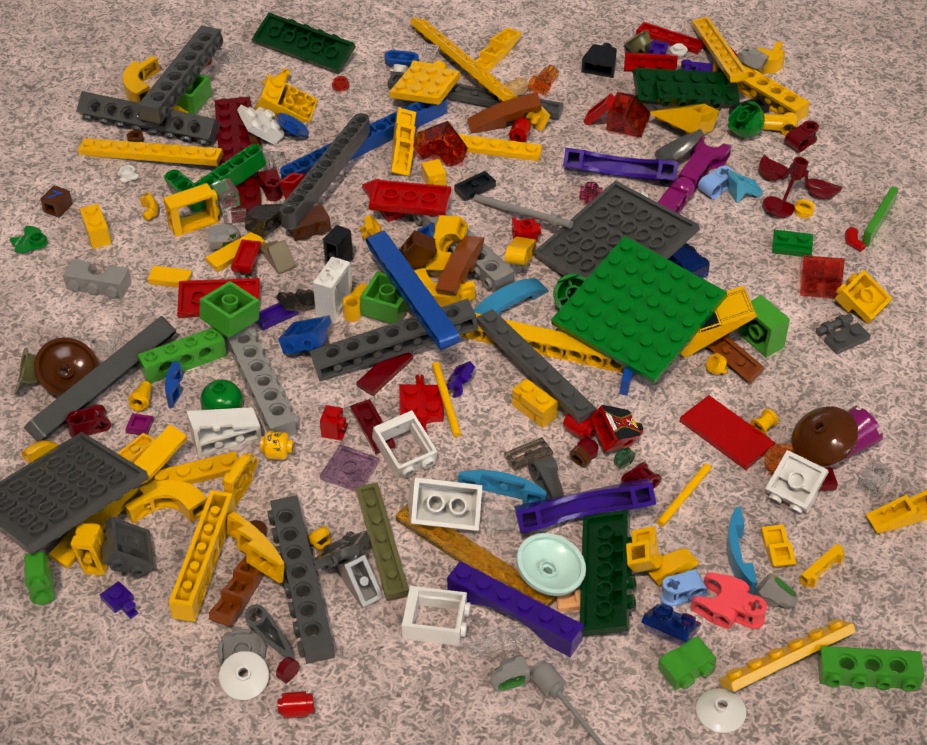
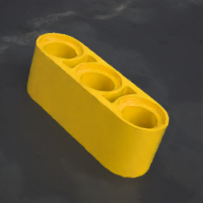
[505,236,536,266]

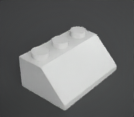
[408,477,482,531]

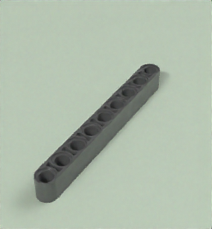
[280,113,370,229]
[24,316,177,442]

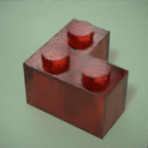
[413,121,468,167]

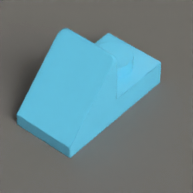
[728,170,764,203]

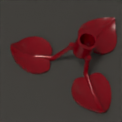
[759,155,842,218]

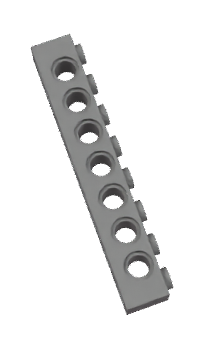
[406,210,515,293]
[222,325,299,437]

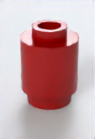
[509,118,531,142]
[563,414,596,439]
[277,691,314,719]

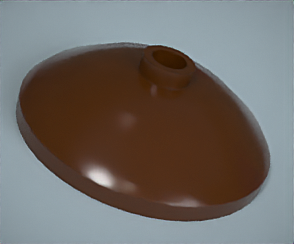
[34,337,99,397]
[792,406,859,466]

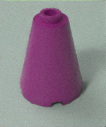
[846,406,883,458]

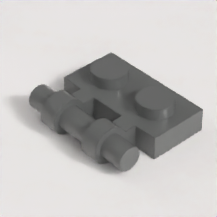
[816,313,871,355]

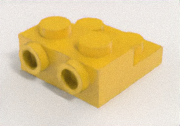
[834,270,892,324]

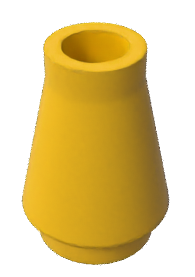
[128,381,153,411]

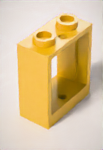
[163,183,220,237]

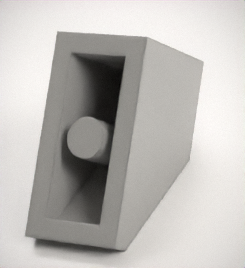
[337,554,383,608]

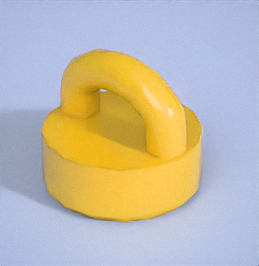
[794,199,814,218]
[706,353,728,375]
[307,525,331,550]

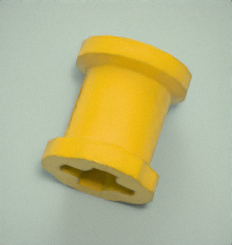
[750,408,779,435]

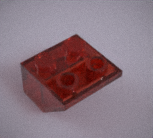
[606,91,651,138]
[800,255,845,298]

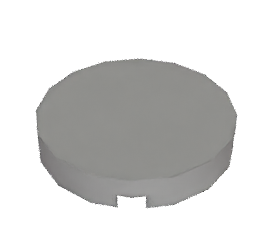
[217,628,266,674]

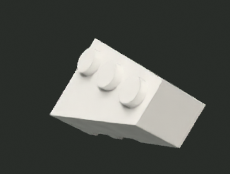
[186,407,262,458]

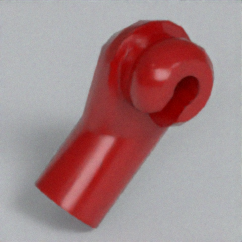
[845,227,866,252]

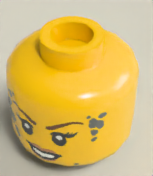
[260,431,294,460]

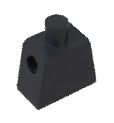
[581,43,617,78]

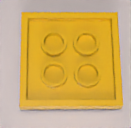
[389,64,460,105]

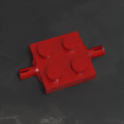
[399,374,444,433]

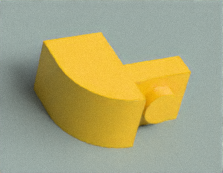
[757,41,785,74]
[626,526,662,573]

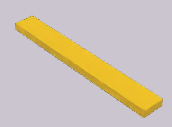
[49,424,188,570]

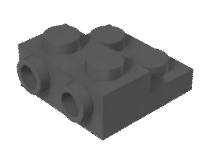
[102,516,154,578]

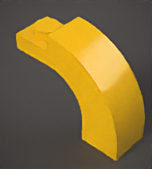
[123,55,160,103]
[414,268,476,307]
[125,480,207,524]

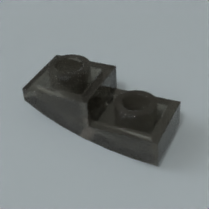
[276,288,315,311]

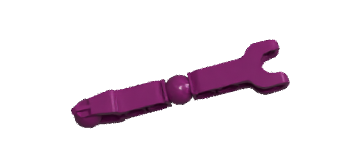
[657,136,732,214]

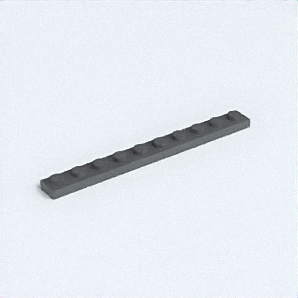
[388,72,564,120]

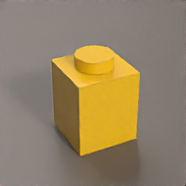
[421,159,446,186]

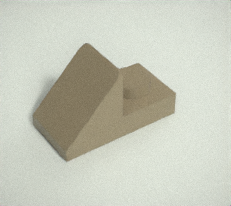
[260,240,296,275]

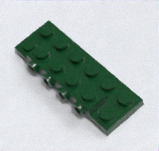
[252,12,356,74]
[632,68,740,108]
[580,510,636,637]

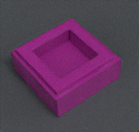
[125,413,154,435]

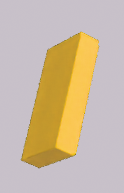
[148,265,192,288]

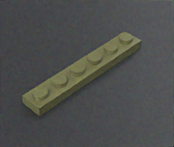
[356,482,409,601]

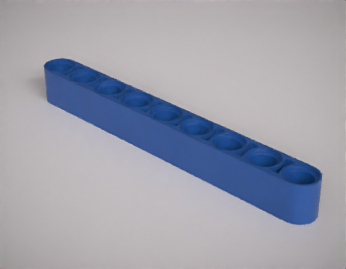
[366,230,461,351]

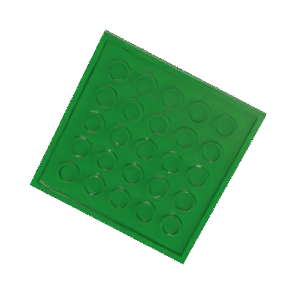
[551,236,727,384]

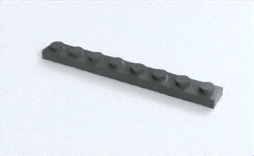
[476,309,597,424]

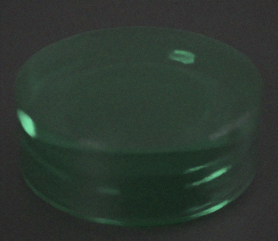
[614,447,635,469]

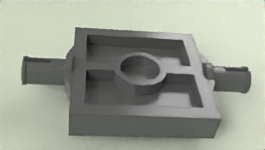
[314,530,370,569]

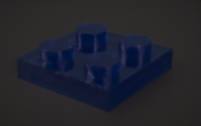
[641,603,702,643]

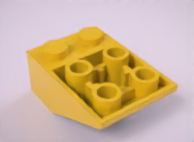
[254,75,318,122]
[650,104,719,134]

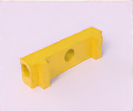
[799,543,845,588]

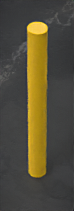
[432,362,462,437]
[656,463,711,527]

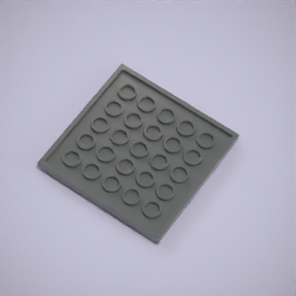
[533,180,700,278]
[0,432,149,554]

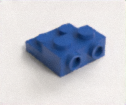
[278,315,332,354]

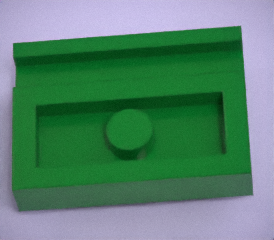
[772,229,813,258]

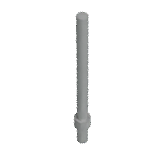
[474,194,573,229]

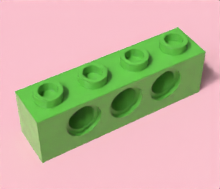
[137,327,227,383]
[817,646,924,691]

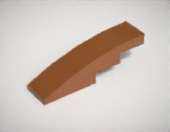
[467,92,542,134]
[435,235,485,296]
[209,556,265,627]

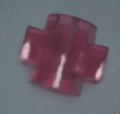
[579,182,603,204]

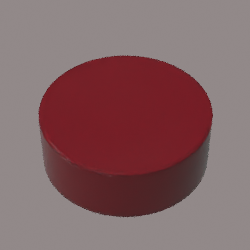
[577,439,599,459]
[276,657,300,683]

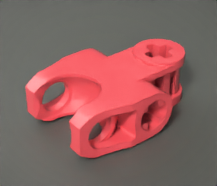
[691,572,767,629]

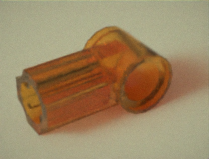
[528,64,559,96]

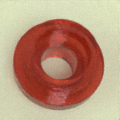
[332,76,350,91]

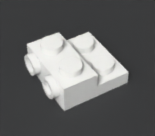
[237,105,284,145]
[765,450,829,514]

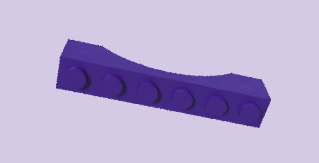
[563,148,679,183]
[514,478,656,533]
[447,561,584,658]

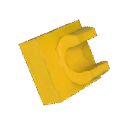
[526,107,551,130]
[359,214,382,240]

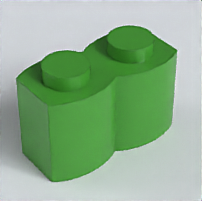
[24,551,54,605]
[658,636,717,690]

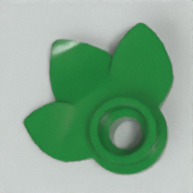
[10,226,48,253]

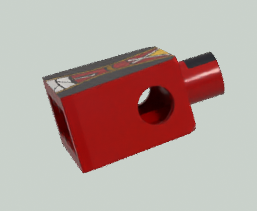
[589,405,643,452]

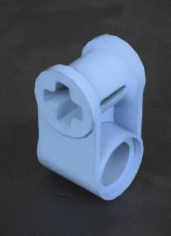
[698,166,733,199]
[660,570,708,607]

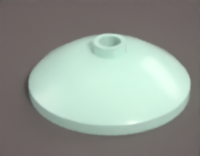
[516,533,586,596]

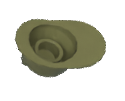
[624,29,652,53]
[14,347,38,395]

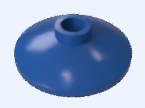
[276,113,309,137]

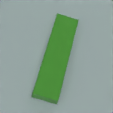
[862,186,899,247]

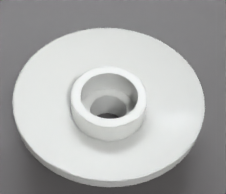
[219,651,269,700]
[696,689,746,733]

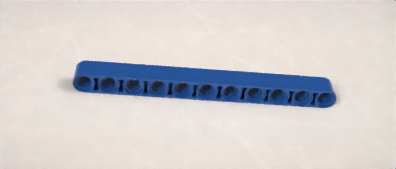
[280,95,447,180]

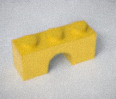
[425,215,468,278]

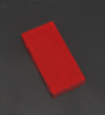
[583,93,616,126]
[231,239,261,274]

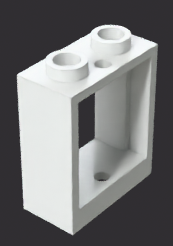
[313,257,352,322]
[372,411,438,479]
[402,586,471,646]

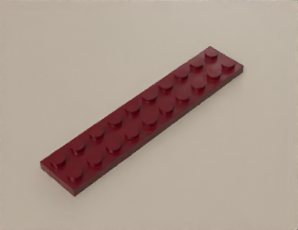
[214,96,263,223]

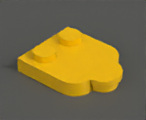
[222,453,258,507]

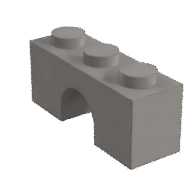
[63,259,131,298]

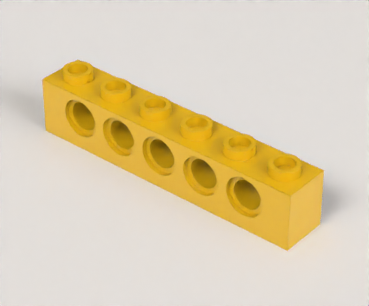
[713,61,810,121]
[169,490,236,622]

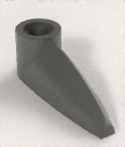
[655,129,704,161]
[528,455,564,499]
[245,604,295,658]

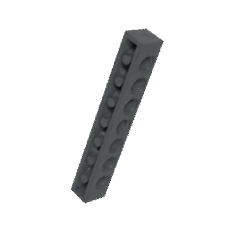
[138,25,223,124]
[76,91,221,146]
[309,298,478,381]
[267,495,335,664]

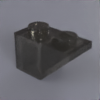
[245,204,282,238]

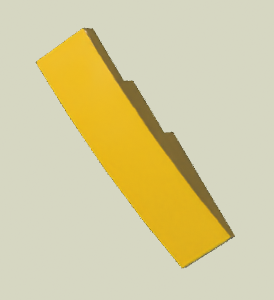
[475,27,522,72]
[391,108,416,176]
[865,490,927,534]
[227,511,284,584]

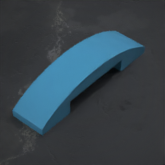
[474,278,549,315]
[458,470,547,504]
[726,507,757,595]

